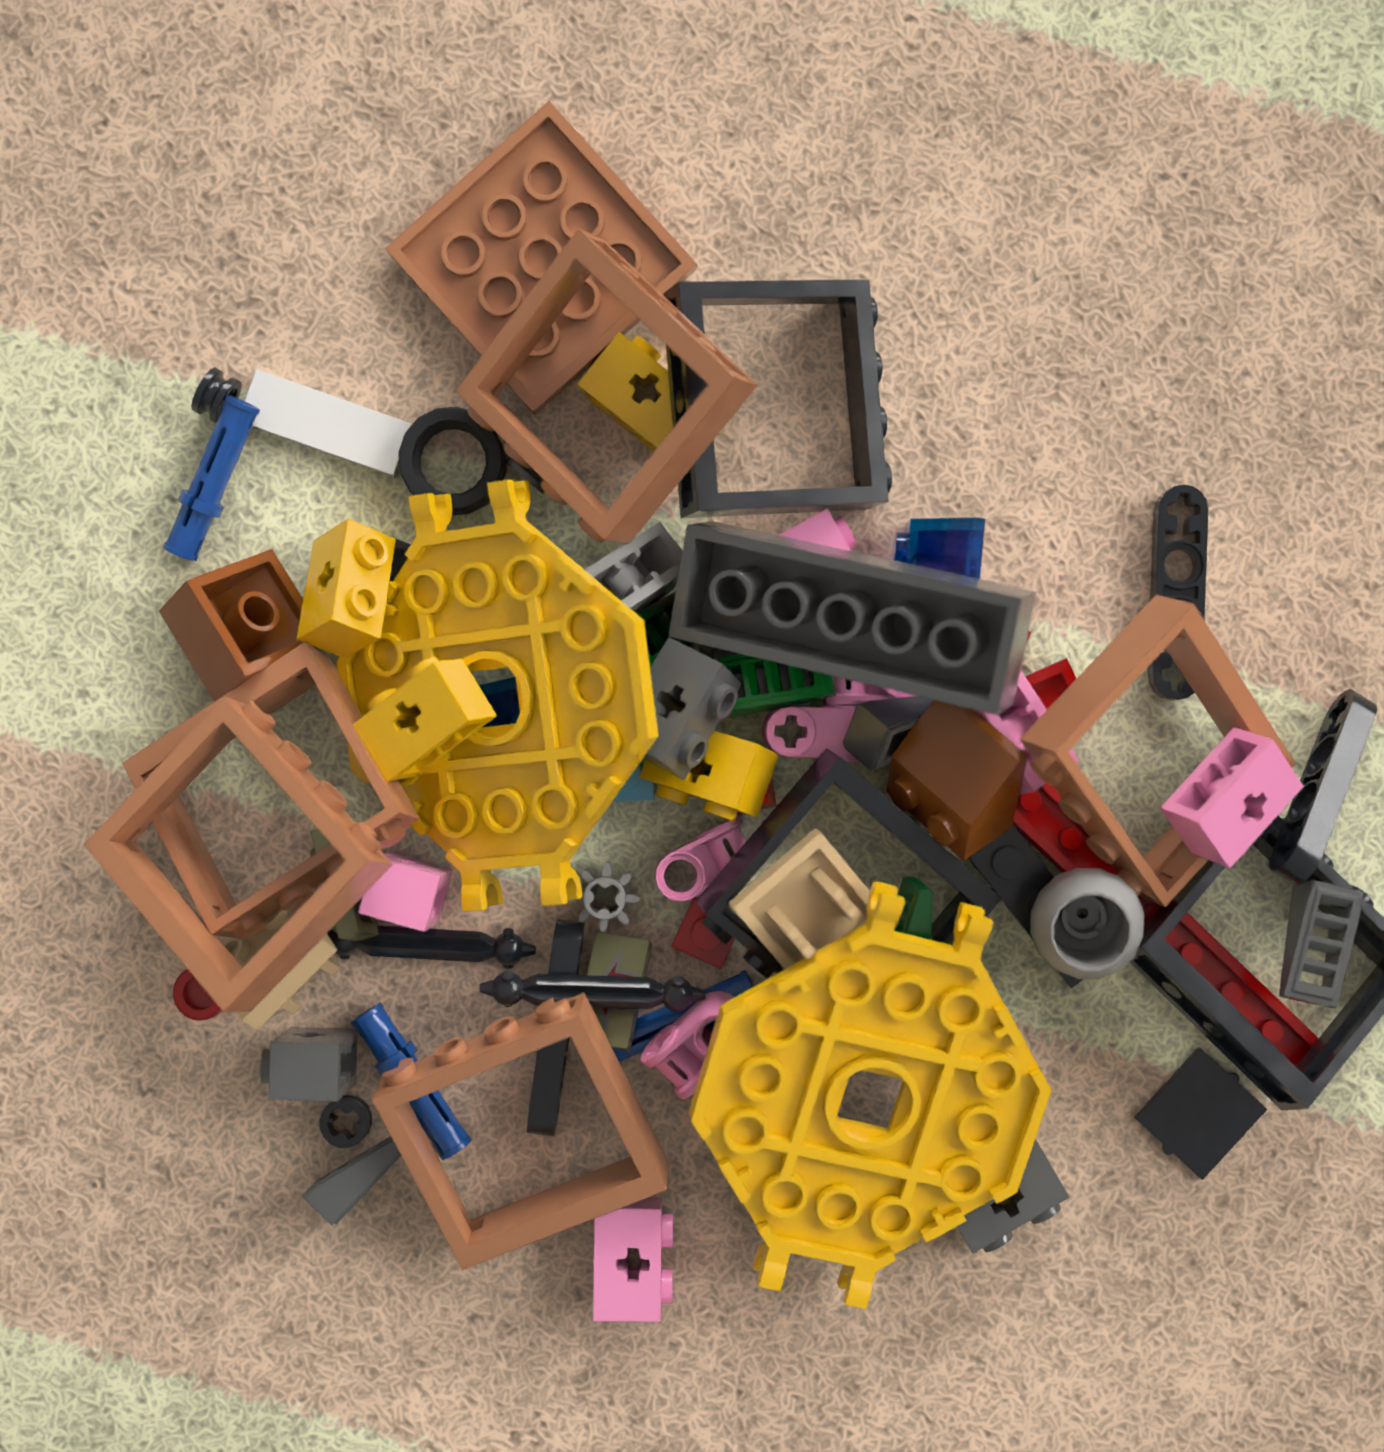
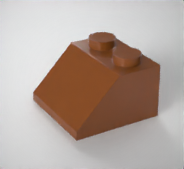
[159,549,320,702]
[886,700,1028,861]

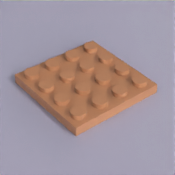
[385,101,697,415]

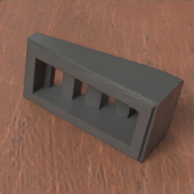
[843,696,933,771]
[1279,881,1363,1009]
[302,1136,401,1225]

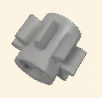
[575,861,640,932]

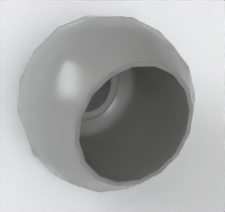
[1031,868,1144,979]

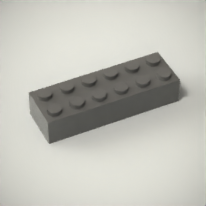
[668,521,1037,715]

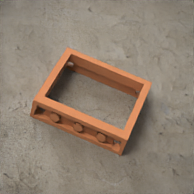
[456,229,758,544]
[1020,595,1296,907]
[122,642,420,940]
[84,697,393,1012]
[372,993,670,1270]

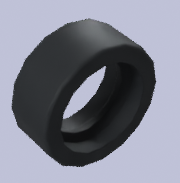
[398,407,507,515]

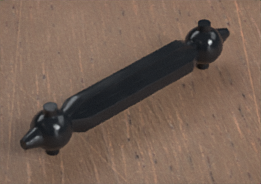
[327,926,536,969]
[479,970,706,1012]

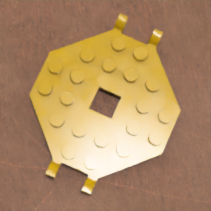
[336,480,658,912]
[689,881,1052,1309]

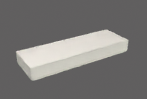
[245,369,412,478]

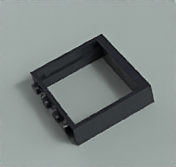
[662,279,892,519]
[695,748,1002,979]
[1129,815,1384,1111]

